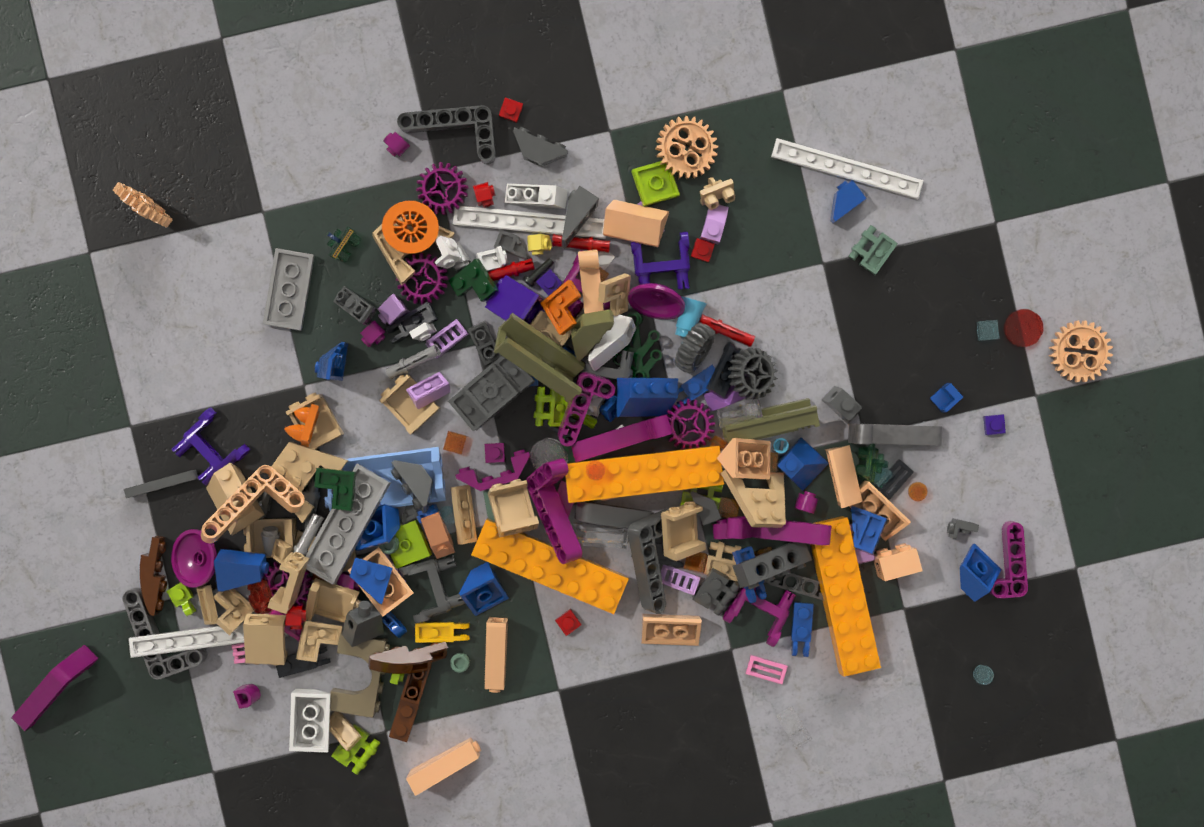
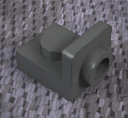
[947,518,979,539]

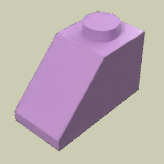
[700,205,729,244]
[378,294,410,325]

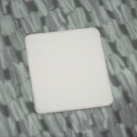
[598,252,615,270]

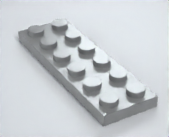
[305,464,391,585]

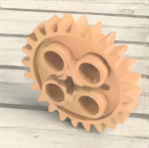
[655,116,718,179]
[113,182,172,227]
[1049,320,1113,382]

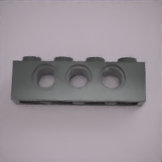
[732,542,812,589]

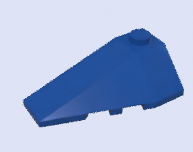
[315,342,348,381]

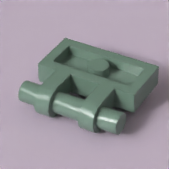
[848,225,898,275]

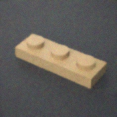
[450,485,477,545]

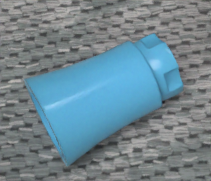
[675,296,707,337]

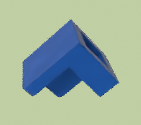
[930,383,963,413]

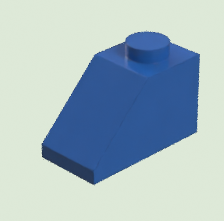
[830,180,866,224]

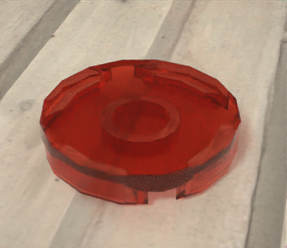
[1004,309,1044,347]
[247,578,272,614]

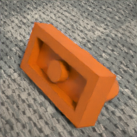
[284,404,320,447]

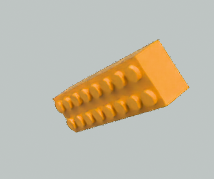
[565,446,724,503]
[810,516,881,677]
[471,518,629,614]

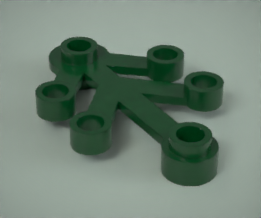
[613,312,663,378]

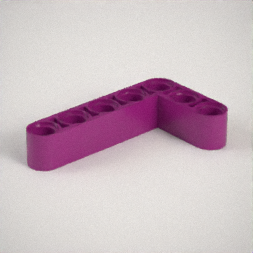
[571,415,672,462]
[526,458,582,564]
[726,516,832,545]
[11,645,99,731]

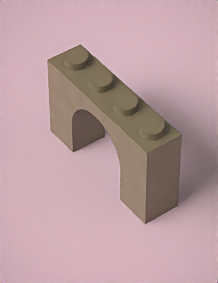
[330,633,390,718]

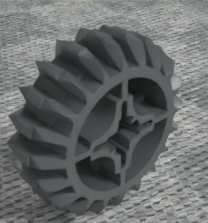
[675,323,715,374]
[728,348,778,400]

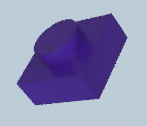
[536,269,563,296]
[983,414,1006,435]

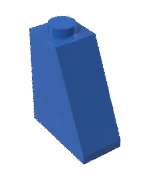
[214,549,269,592]

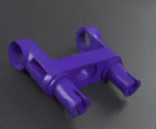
[630,232,690,290]
[172,407,250,485]

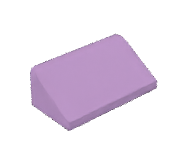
[406,372,450,409]

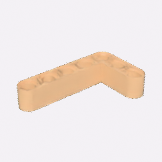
[201,465,305,543]

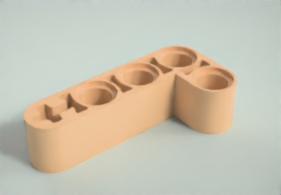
[578,250,604,314]

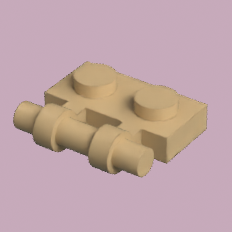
[704,541,741,581]

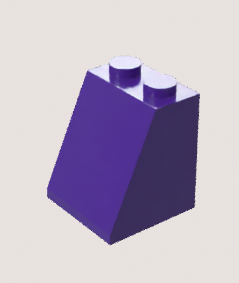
[485,275,544,324]

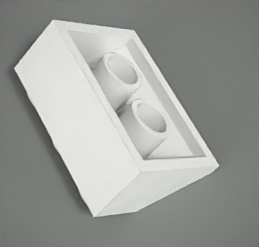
[289,689,331,752]

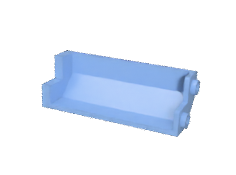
[325,447,446,511]

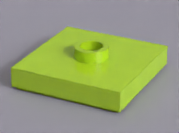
[631,161,680,206]
[390,519,432,569]

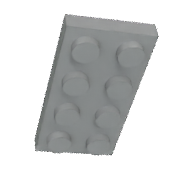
[263,248,315,331]

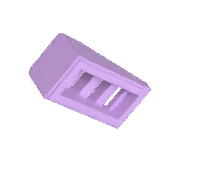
[426,319,468,359]
[661,565,700,595]

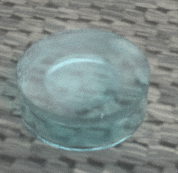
[439,506,455,525]
[973,665,994,685]

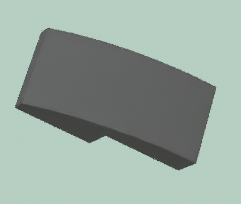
[467,321,501,365]

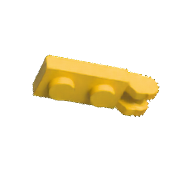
[415,622,470,643]

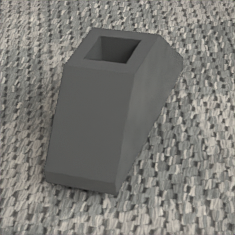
[513,127,568,167]
[333,286,378,325]
[391,460,433,514]

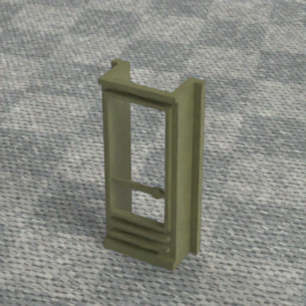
[494,313,585,402]
[719,398,820,445]

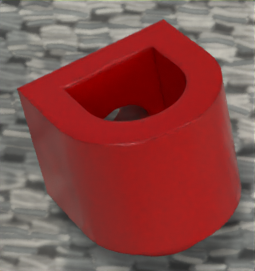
[473,182,496,207]
[285,606,306,629]

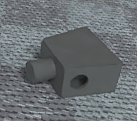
[821,386,862,424]
[342,601,384,647]

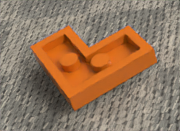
[541,280,581,335]

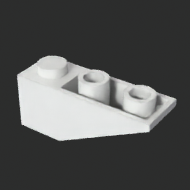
[505,184,568,209]
[588,315,636,371]

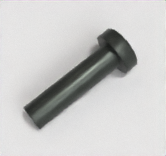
[523,258,554,288]

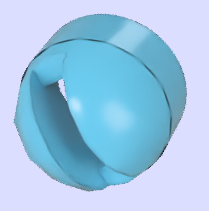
[773,438,789,453]

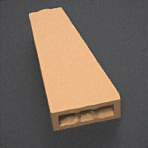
[485,617,508,693]
[406,738,481,796]

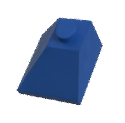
[775,437,829,491]
[356,504,400,551]
[960,543,1002,602]
[459,562,509,616]

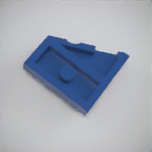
[851,506,887,555]
[349,557,393,604]

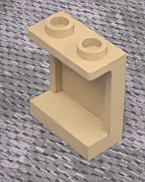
[379,374,440,435]
[286,392,344,450]
[488,479,539,538]
[661,501,706,561]
[243,518,297,558]
[268,552,309,614]
[305,578,361,623]
[243,613,288,665]

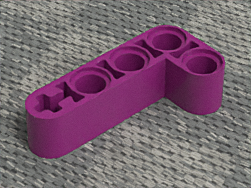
[558,372,615,447]
[989,521,1028,598]

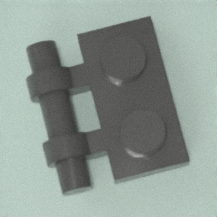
[692,568,740,616]

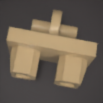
[700,177,735,210]

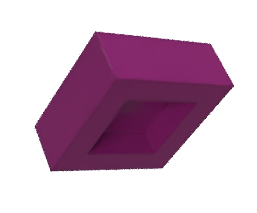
[485,443,505,463]

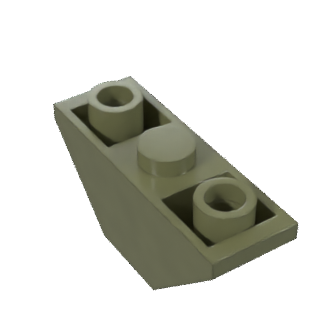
[571,310,614,362]

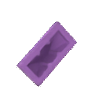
[703,385,745,412]

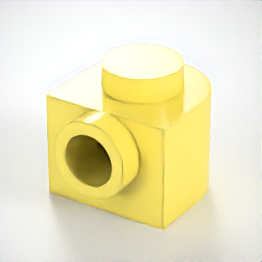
[527,234,552,255]

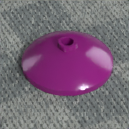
[628,283,685,319]
[171,529,217,588]

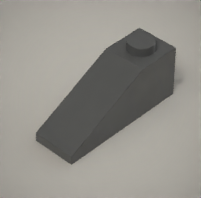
[562,186,599,249]

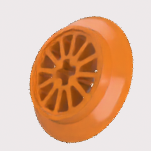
[382,201,439,254]

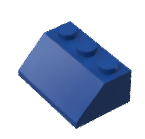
[617,378,678,417]

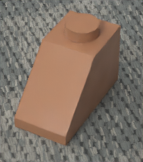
[421,512,455,559]

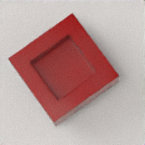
[499,97,523,123]
[690,238,715,263]
[555,608,582,636]

